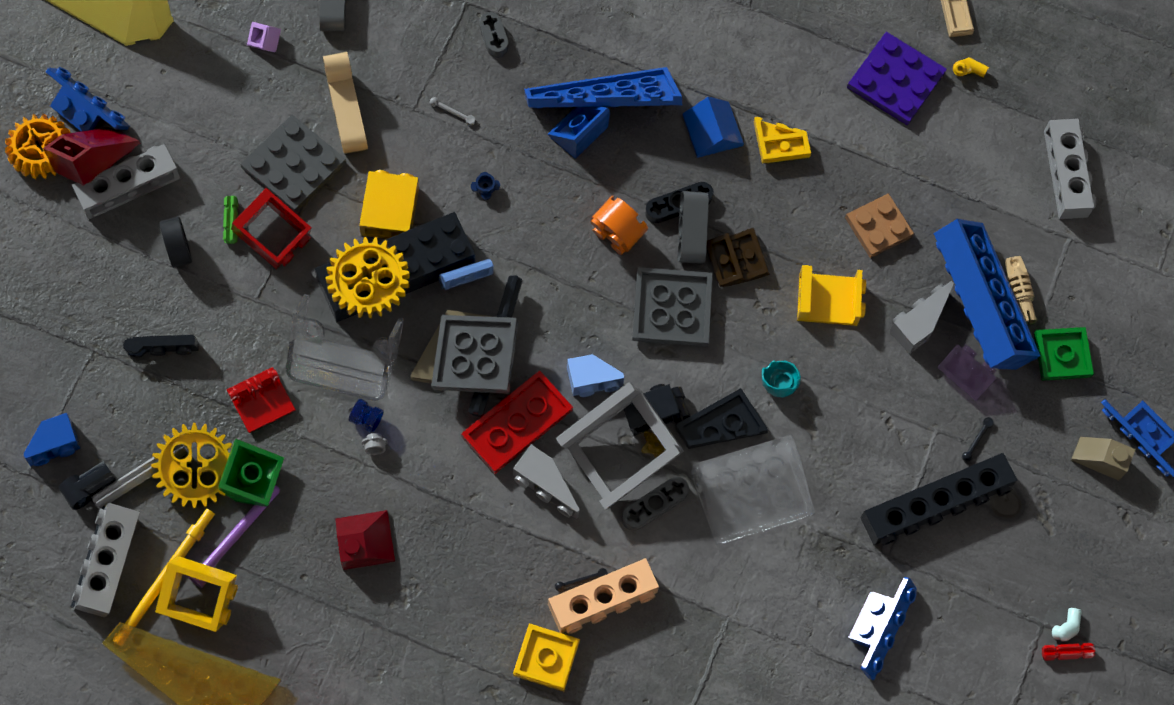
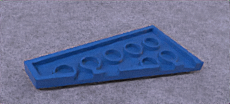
[524,67,682,108]

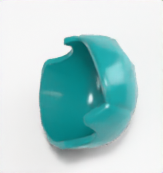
[762,360,801,398]

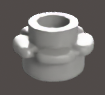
[362,433,388,455]

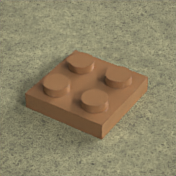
[845,193,914,258]

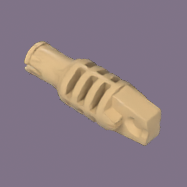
[1005,256,1037,324]

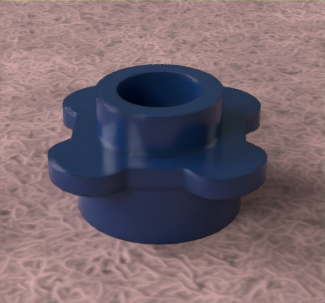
[471,172,500,200]

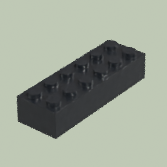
[315,212,475,323]

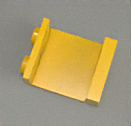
[797,265,866,326]

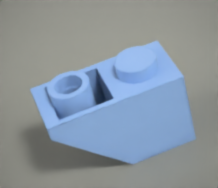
[567,354,624,397]

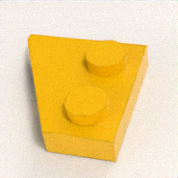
[753,117,811,164]

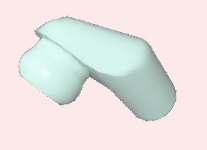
[1052,608,1082,642]

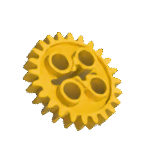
[325,237,410,318]
[151,423,232,508]

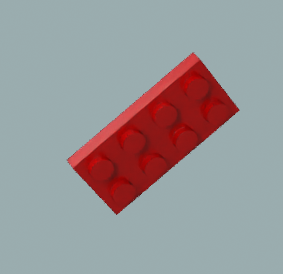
[461,370,573,474]

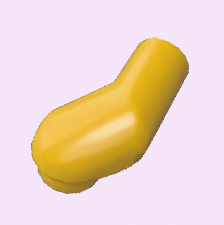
[953,58,989,78]

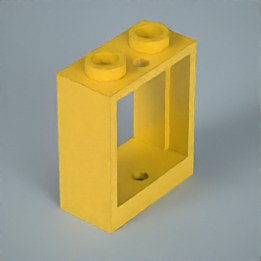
[155,556,238,632]

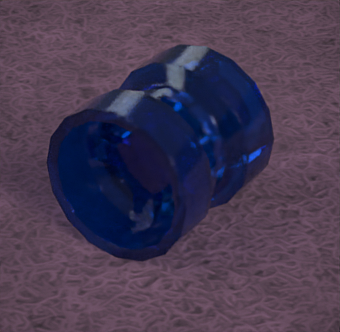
[349,399,384,433]

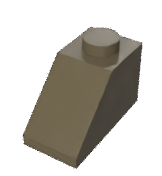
[1071,437,1136,481]

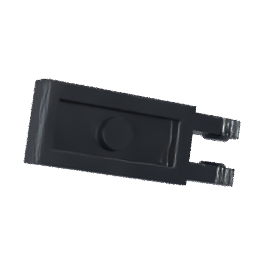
[123,335,199,357]

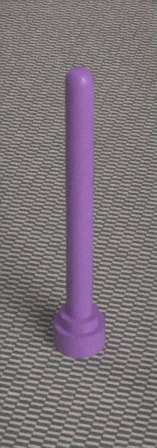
[186,485,280,588]

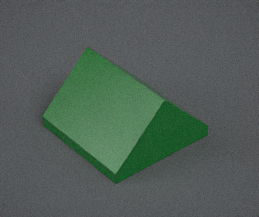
[218,439,285,507]

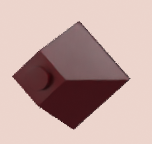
[335,510,395,570]

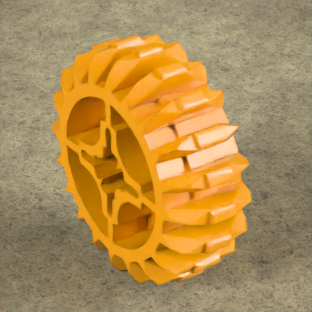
[5,113,71,180]

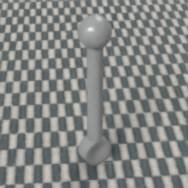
[429,97,475,126]

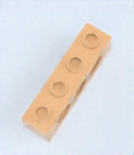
[548,558,659,634]

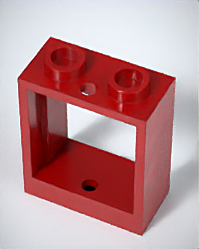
[231,188,312,270]

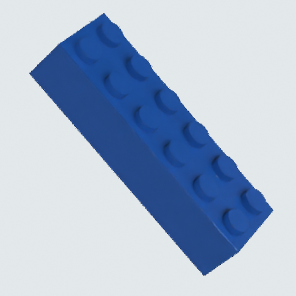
[934,219,1040,370]

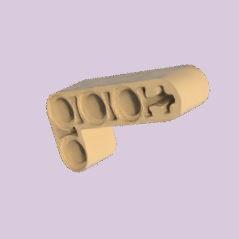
[323,52,368,154]

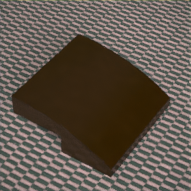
[707,227,770,287]

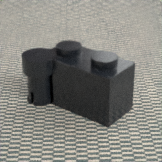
[624,384,690,436]

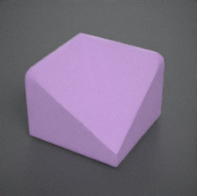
[247,22,281,52]

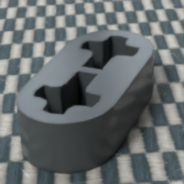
[480,12,508,57]

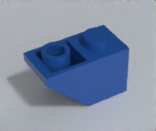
[24,413,81,466]

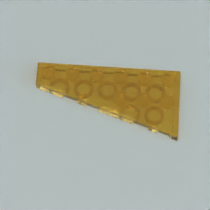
[102,622,281,705]

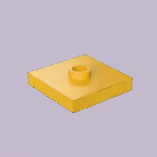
[513,623,580,692]

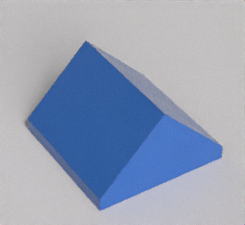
[682,97,744,158]
[548,106,610,159]

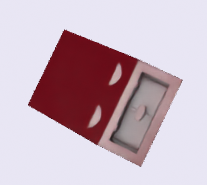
[43,128,141,186]

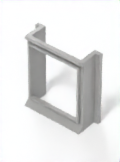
[556,382,684,510]

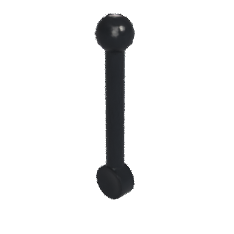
[962,417,994,462]
[555,568,608,592]

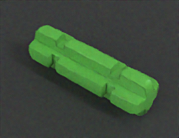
[223,196,238,244]

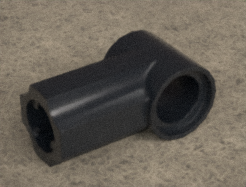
[59,461,116,510]

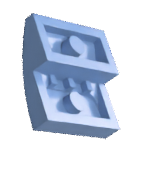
[439,259,494,290]

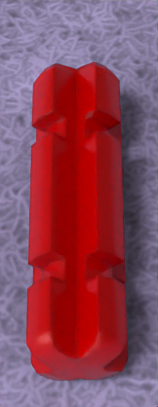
[1042,643,1095,661]

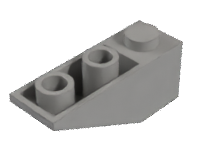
[890,281,954,354]
[513,444,580,520]

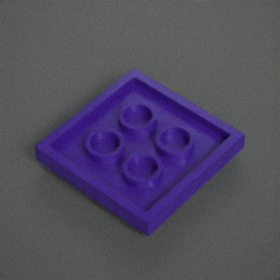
[847,32,947,126]

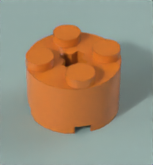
[590,196,648,255]

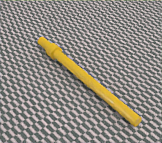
[113,508,215,647]

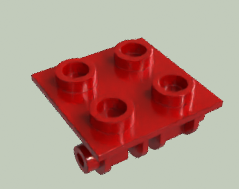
[226,367,296,433]

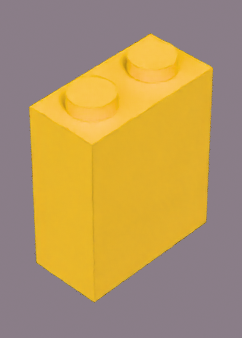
[359,170,419,239]

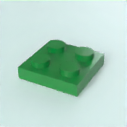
[1034,327,1094,381]

